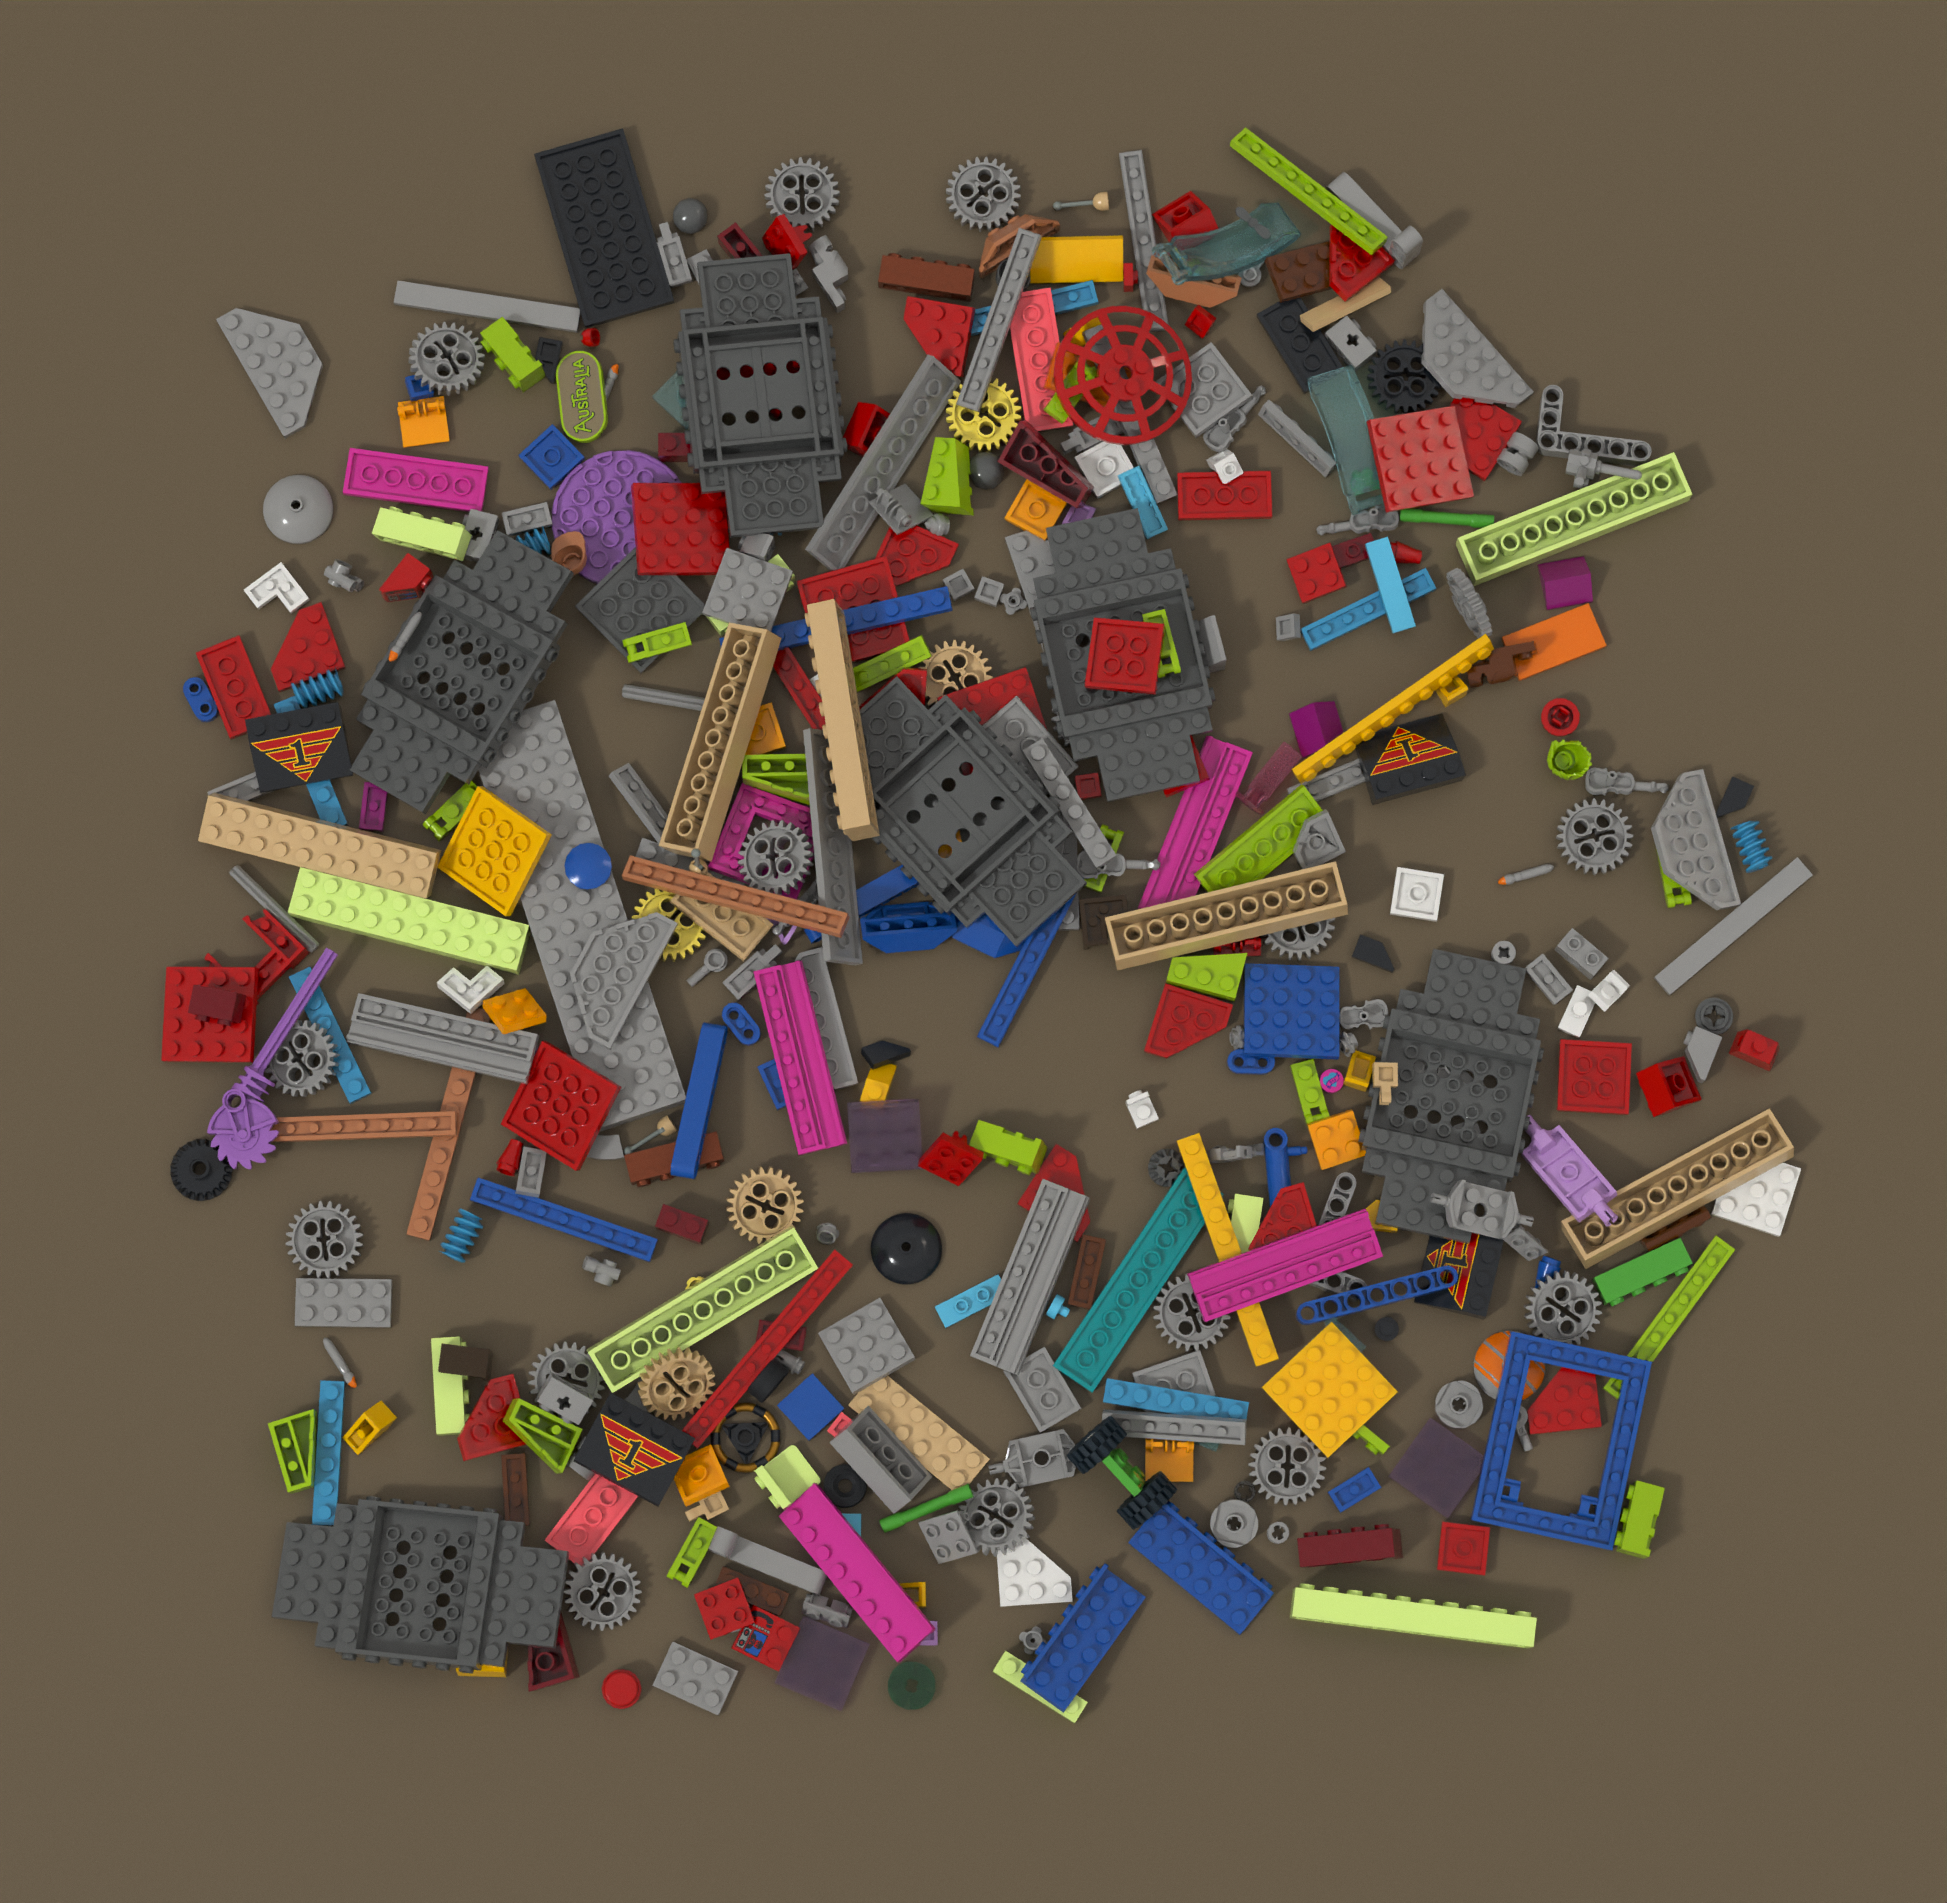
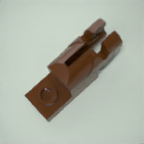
[1467,641,1538,688]

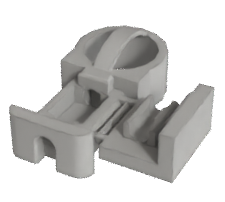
[1207,1143,1264,1163]

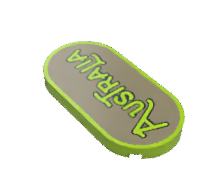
[556,351,608,443]

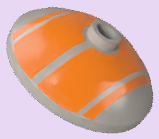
[1473,1331,1545,1400]

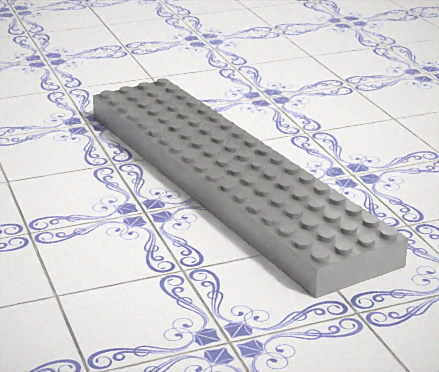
[478,700,686,1132]

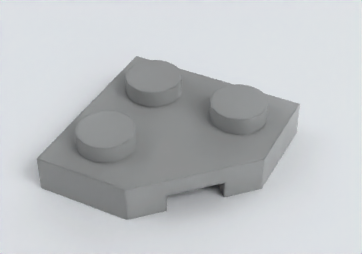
[1293,809,1346,870]

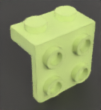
[754,1445,821,1511]

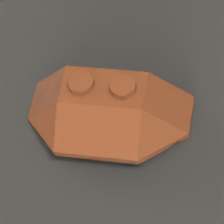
[979,214,1060,279]
[1146,253,1242,308]

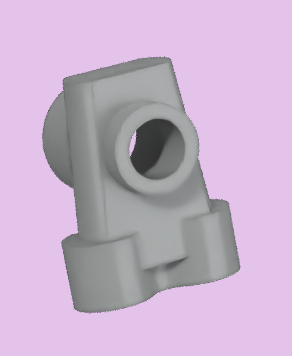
[324,559,364,592]
[582,1256,621,1287]

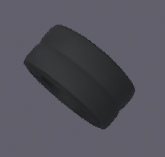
[747,1358,789,1403]
[823,1464,867,1508]

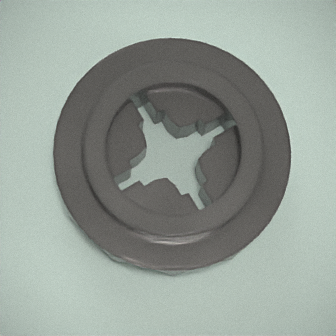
[1695,998,1733,1035]
[1148,1149,1185,1187]

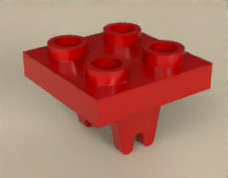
[762,214,812,270]
[918,1130,984,1186]

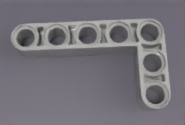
[1326,172,1423,269]
[1536,385,1652,467]
[1308,1172,1367,1302]
[708,1526,827,1596]

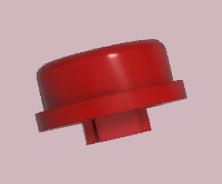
[1541,698,1580,737]
[602,1669,642,1709]

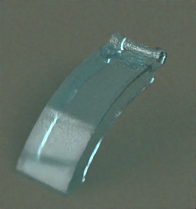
[1152,203,1301,285]
[1307,365,1384,515]

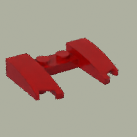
[205,909,310,1005]

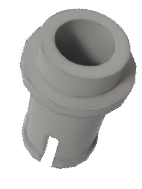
[775,1349,805,1374]

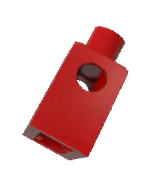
[1728,1029,1779,1071]

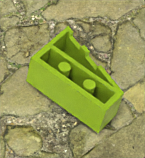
[480,316,546,393]
[921,437,974,516]
[742,754,810,805]
[1166,953,1247,1002]
[969,1120,1048,1175]
[503,1398,583,1474]
[268,1409,317,1494]
[1614,1480,1665,1559]

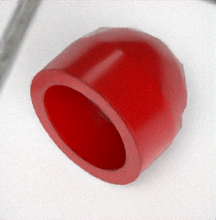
[581,328,600,347]

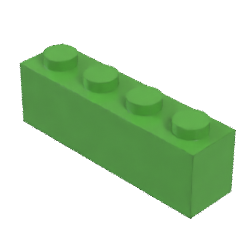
[1592,1238,1693,1307]

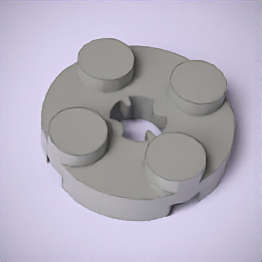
[1435,1381,1483,1429]
[1210,1499,1258,1548]

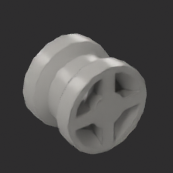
[1491,941,1516,965]

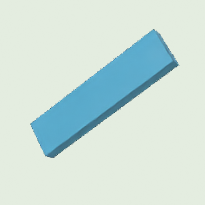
[1365,537,1416,634]

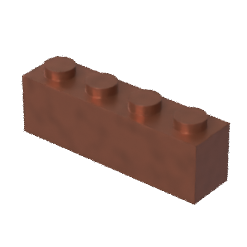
[878,253,975,302]
[624,1131,725,1188]

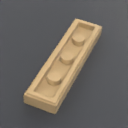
[1300,277,1391,332]

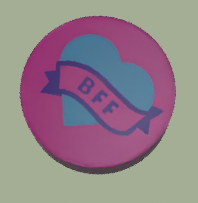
[1320,1069,1344,1094]

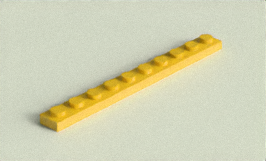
[1292,634,1494,784]
[1176,1133,1279,1367]

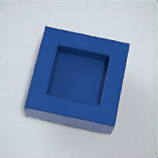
[405,375,434,401]

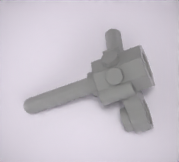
[1565,449,1642,489]

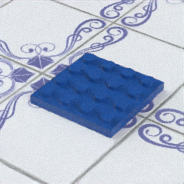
[1244,963,1339,1059]

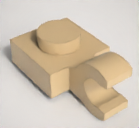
[1372,1062,1398,1105]
[685,1491,729,1522]

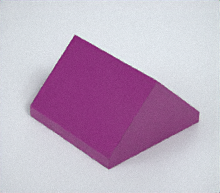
[1537,556,1593,610]
[1289,701,1344,759]

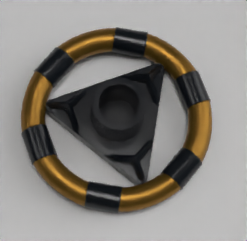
[711,1403,781,1473]

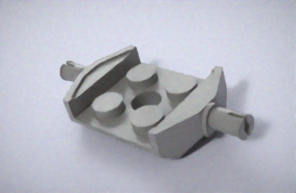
[1430,1180,1534,1240]
[988,1429,1076,1488]

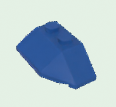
[860,902,957,953]
[952,913,1026,959]

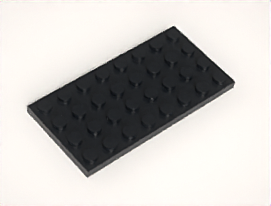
[534,128,675,329]

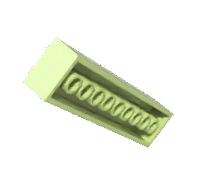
[1456,452,1693,586]
[288,867,531,975]
[586,1226,818,1393]
[1290,1584,1537,1648]

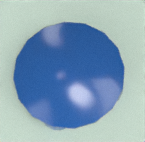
[564,843,612,890]

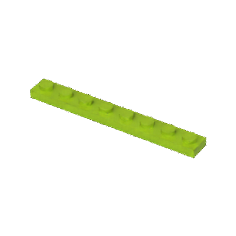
[1230,127,1388,255]
[1603,1235,1735,1400]

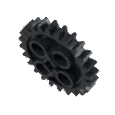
[1367,339,1442,414]

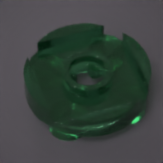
[888,1662,936,1710]

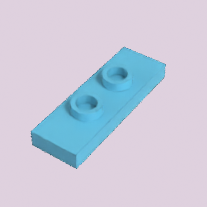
[1117,466,1168,539]
[935,1274,1001,1329]

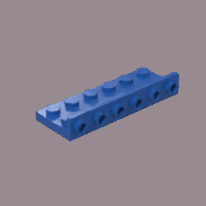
[1128,1501,1274,1635]
[1020,1563,1146,1713]

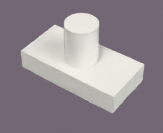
[1557,985,1595,1039]

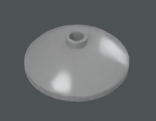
[263,475,333,544]

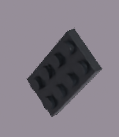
[1256,297,1345,394]

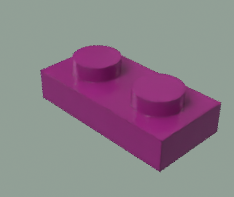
[359,782,388,832]

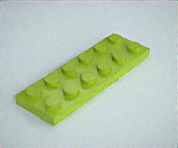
[1193,784,1323,893]

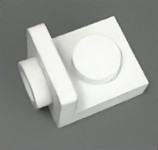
[1206,449,1243,484]
[1588,970,1630,1012]
[1125,1090,1159,1129]

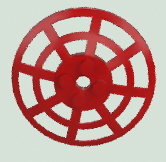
[1054,306,1192,445]

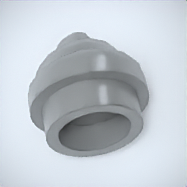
[924,513,950,536]

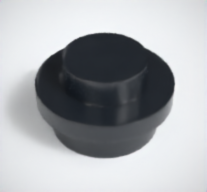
[1375,1317,1399,1341]

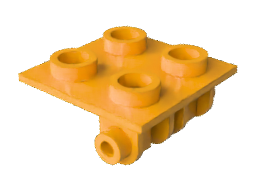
[397,396,450,448]
[1145,1438,1194,1482]

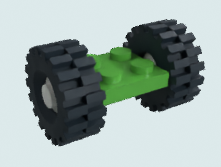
[1067,1416,1177,1530]

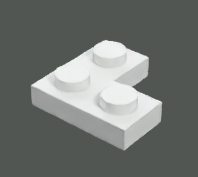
[244,562,310,614]
[437,966,504,1014]

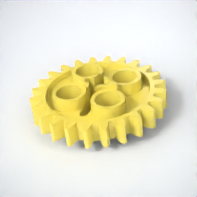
[946,378,1021,452]
[631,888,706,962]

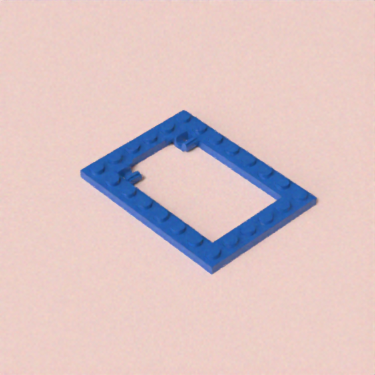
[1471,1331,1652,1550]

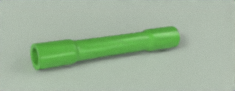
[1399,508,1494,528]
[879,1484,974,1533]

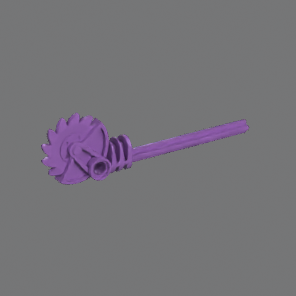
[207,947,338,1170]

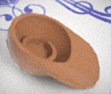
[551,531,587,576]

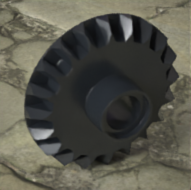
[170,1139,233,1201]

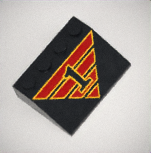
[245,702,353,793]
[1355,713,1466,805]
[1414,1233,1504,1320]
[574,1393,695,1507]

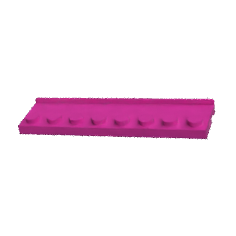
[1138,735,1253,909]
[753,960,847,1156]
[1187,1209,1383,1322]
[779,1482,936,1662]

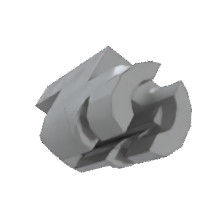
[808,235,848,313]

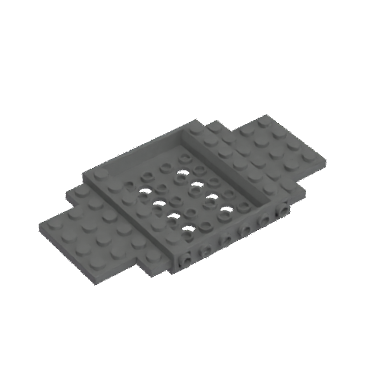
[673,253,847,538]
[1030,508,1216,802]
[349,530,574,815]
[827,676,1087,947]
[1358,949,1544,1244]
[272,1496,569,1674]

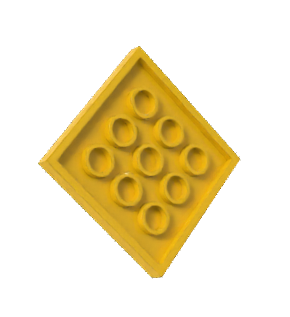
[438,786,552,916]
[1262,1322,1398,1458]

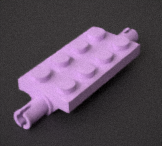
[1522,1115,1618,1226]

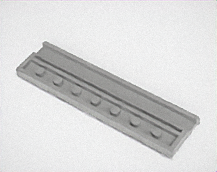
[346,993,539,1084]
[970,1179,1090,1376]

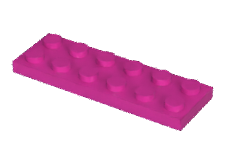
[343,448,489,512]

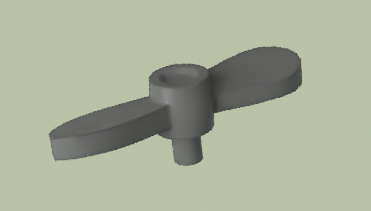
[1235,207,1271,239]

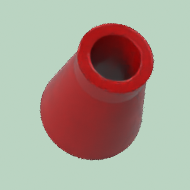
[1390,541,1422,564]
[496,1139,524,1176]

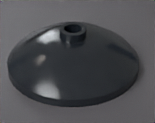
[871,1213,942,1285]

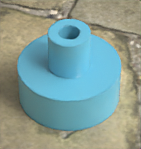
[1046,1294,1071,1319]

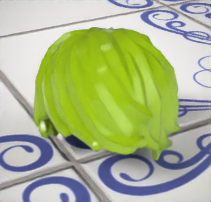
[1547,740,1592,780]

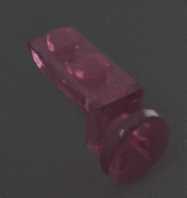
[1236,741,1302,815]

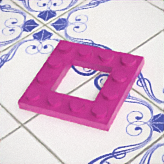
[708,783,814,900]

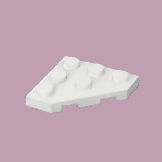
[1711,1163,1801,1237]
[995,1534,1073,1607]

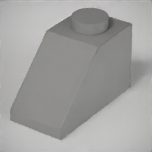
[738,533,776,562]
[1683,1026,1722,1084]

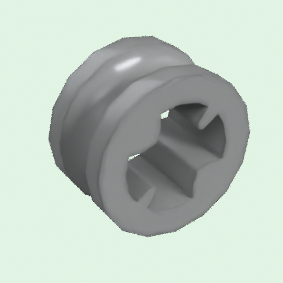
[1267,1522,1289,1544]

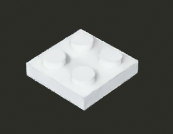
[1074,442,1134,499]
[1390,867,1444,922]

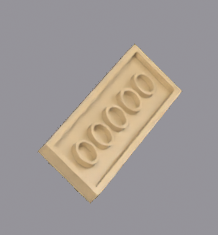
[848,1376,990,1490]

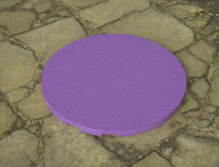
[552,450,681,584]

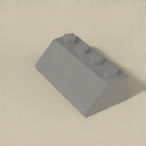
[829,1406,933,1513]

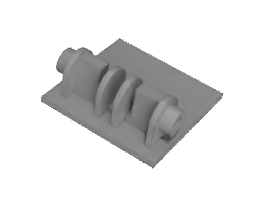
[869,483,933,535]
[918,1510,978,1564]

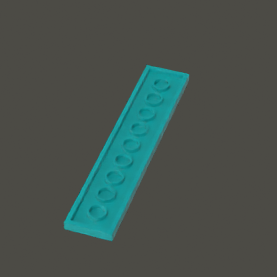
[1053,1167,1224,1393]

